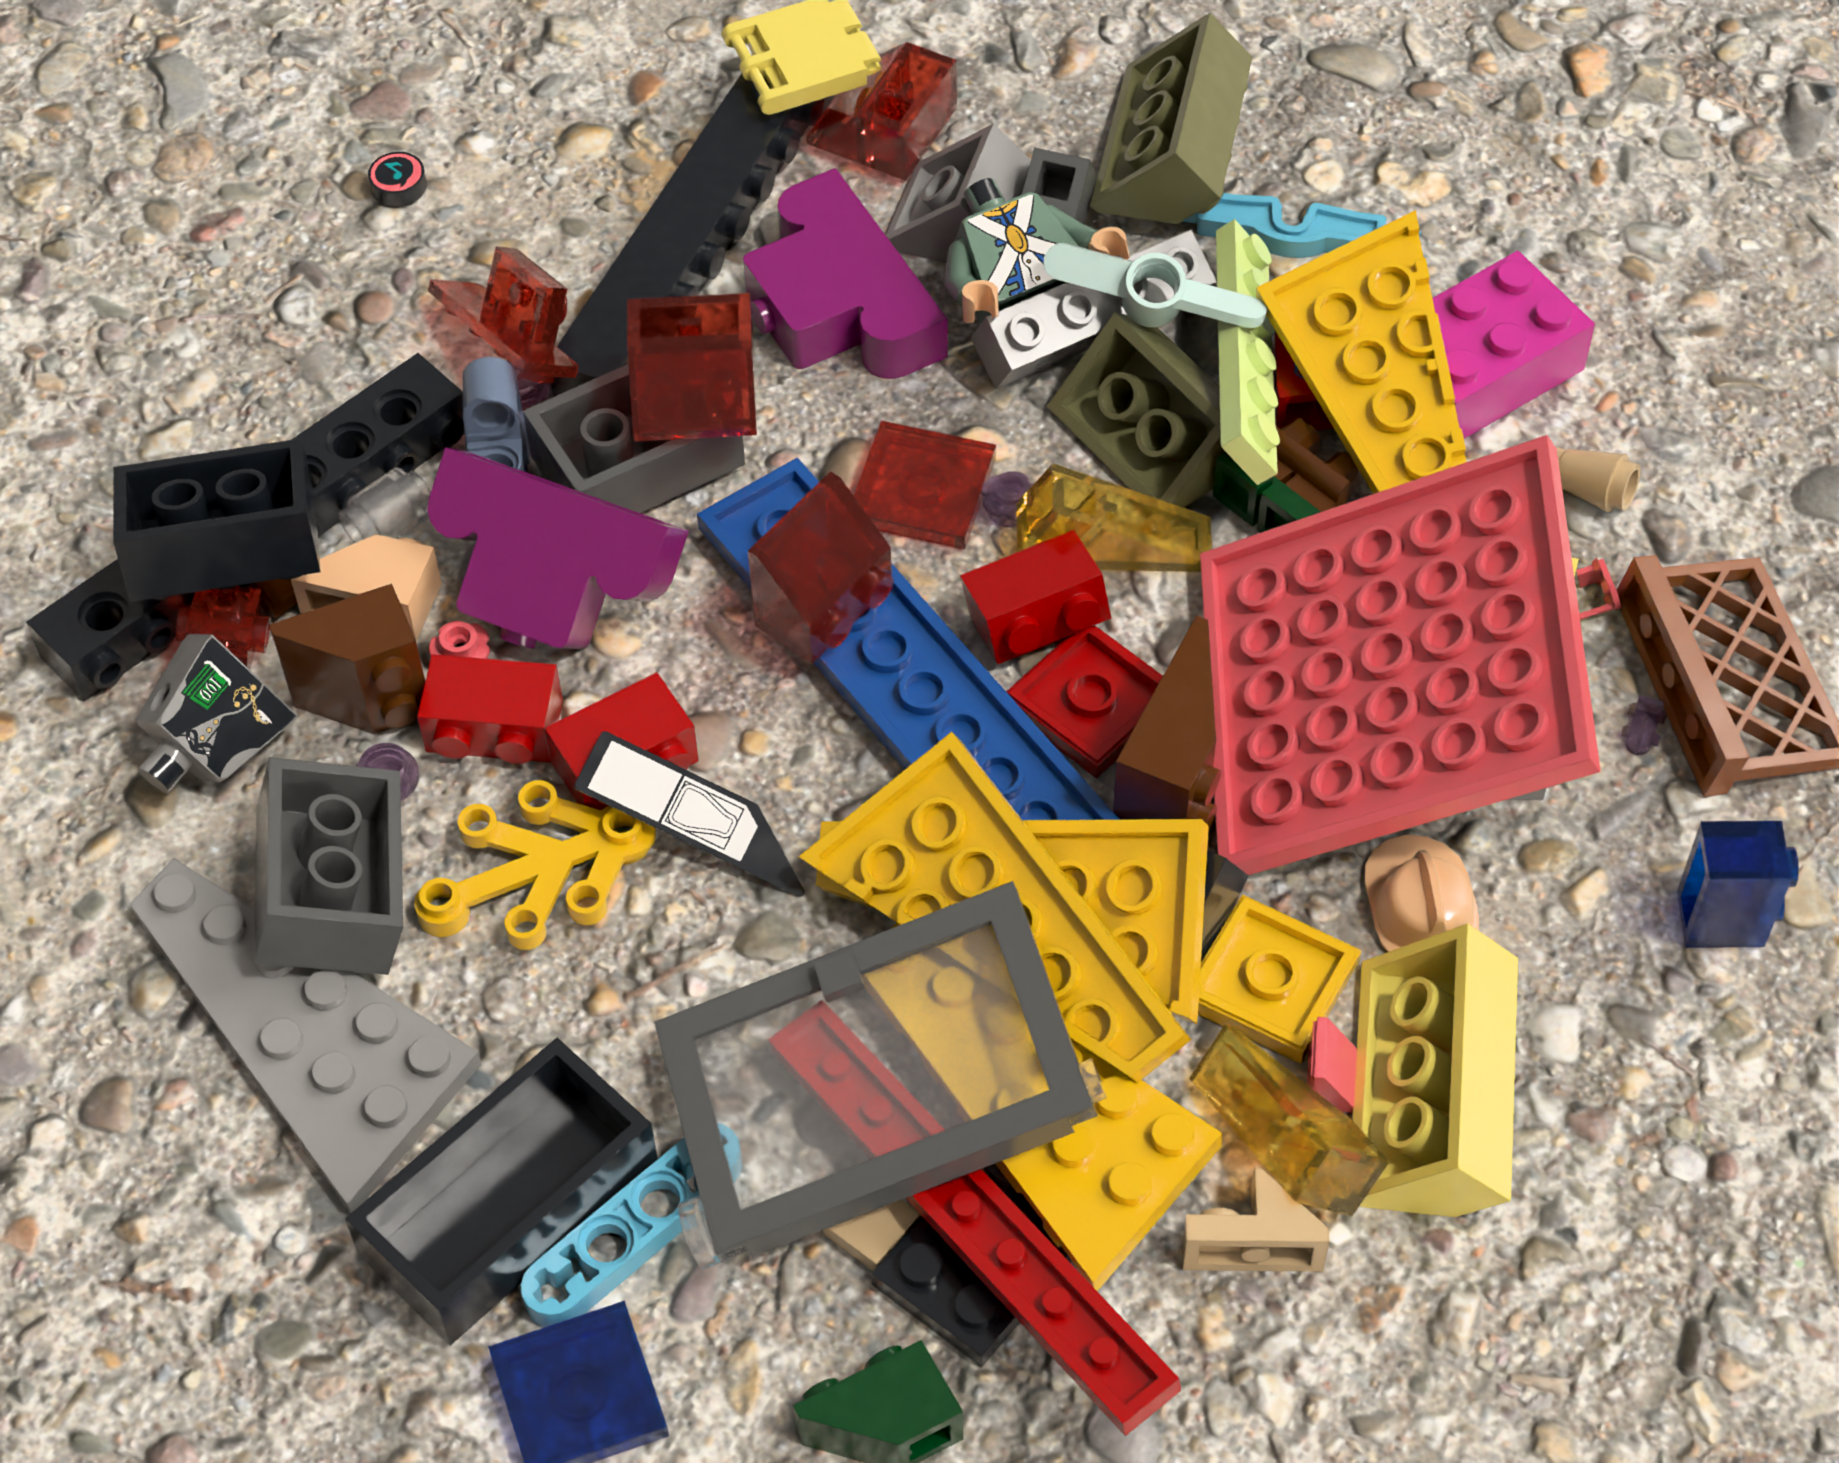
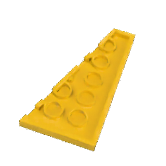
[1256,210,1467,494]
[815,819,1209,1024]

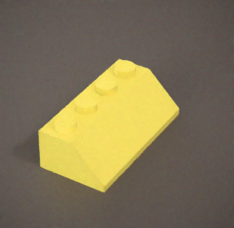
[1347,923,1518,1217]

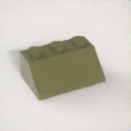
[1047,312,1226,519]

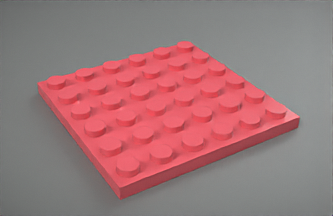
[1200,435,1601,875]

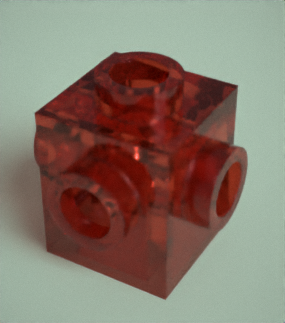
[176,586,271,670]

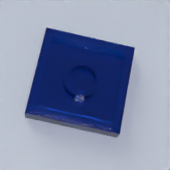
[488,1300,669,1463]

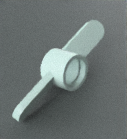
[1044,243,1267,328]

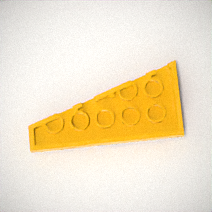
[798,732,1192,1083]
[862,923,1222,1291]

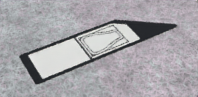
[575,731,805,897]

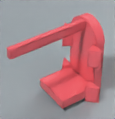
[1576,557,1622,620]

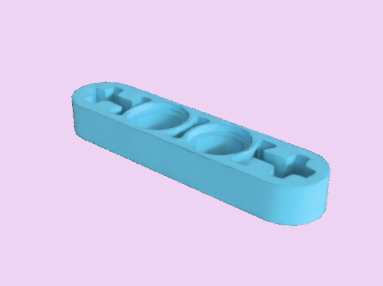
[521,1125,744,1329]

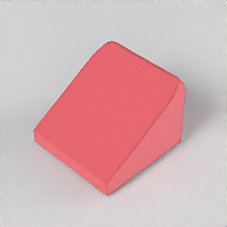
[1305,1017,1357,1113]

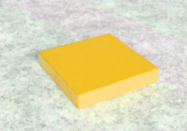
[1198,894,1362,1064]

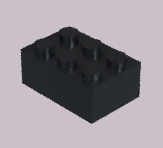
[113,438,321,602]

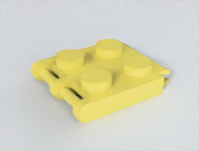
[721,0,881,115]

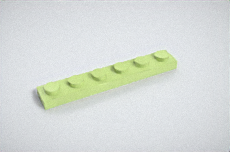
[1216,219,1280,485]

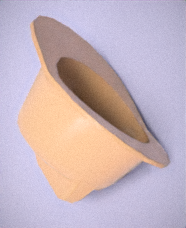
[1365,835,1479,952]

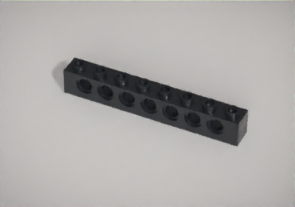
[26,353,464,702]

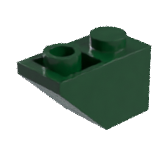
[792,1340,964,1463]

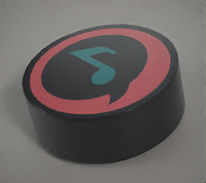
[368,152,427,207]

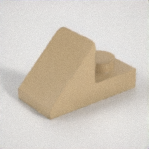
[1182,1166,1330,1272]

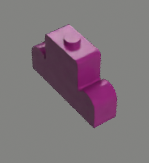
[743,168,948,379]
[427,447,689,649]

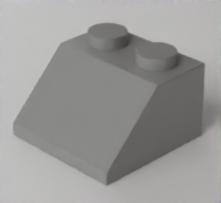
[886,123,1031,263]

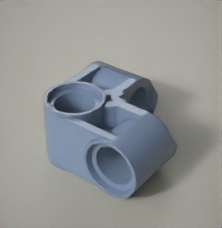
[462,357,530,473]

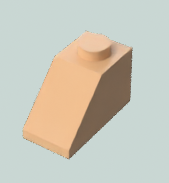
[291,534,442,641]

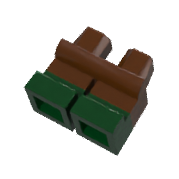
[1213,417,1361,533]

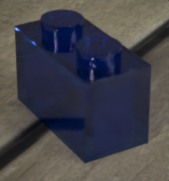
[1677,821,1799,948]

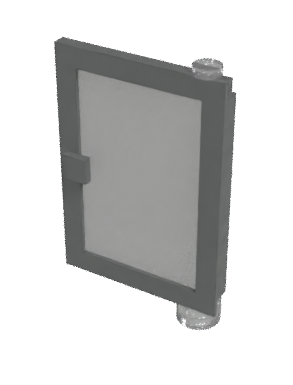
[654,881,1107,1270]

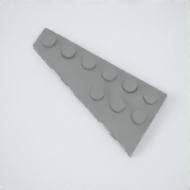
[130,858,482,1214]

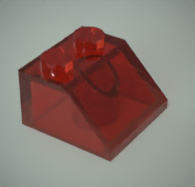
[748,471,893,664]

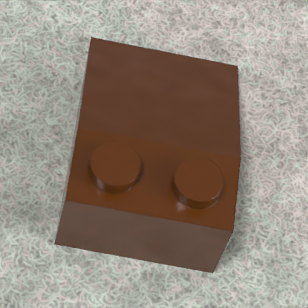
[1113,615,1221,833]

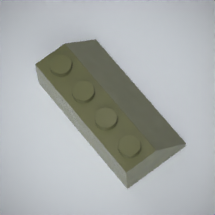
[1090,13,1253,224]

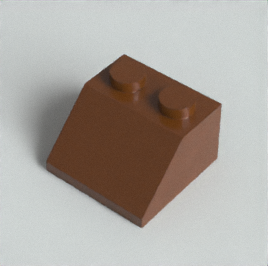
[269,583,425,734]

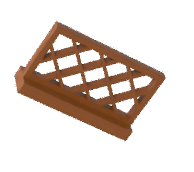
[1616,555,1839,797]

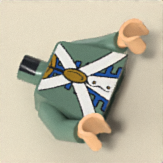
[944,178,1130,324]

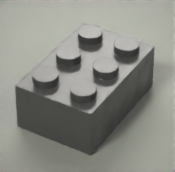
[523,339,745,513]
[254,757,403,975]

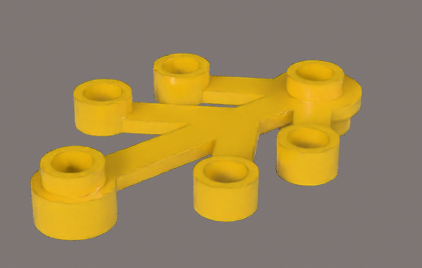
[414,780,656,950]

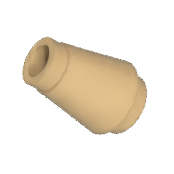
[1556,447,1641,512]

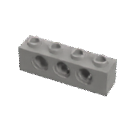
[970,230,1217,389]

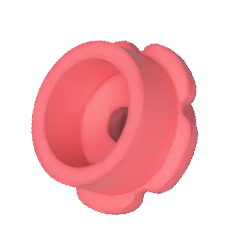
[429,620,490,659]

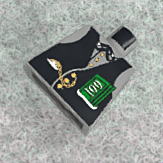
[137,634,298,794]

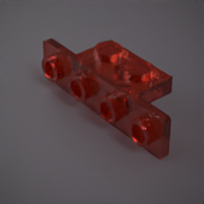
[428,246,579,383]

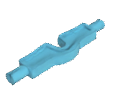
[1183,193,1421,258]

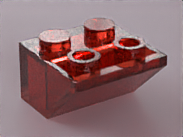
[806,42,957,181]
[627,293,757,441]

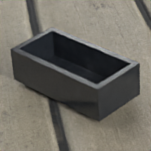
[345,1037,658,1346]

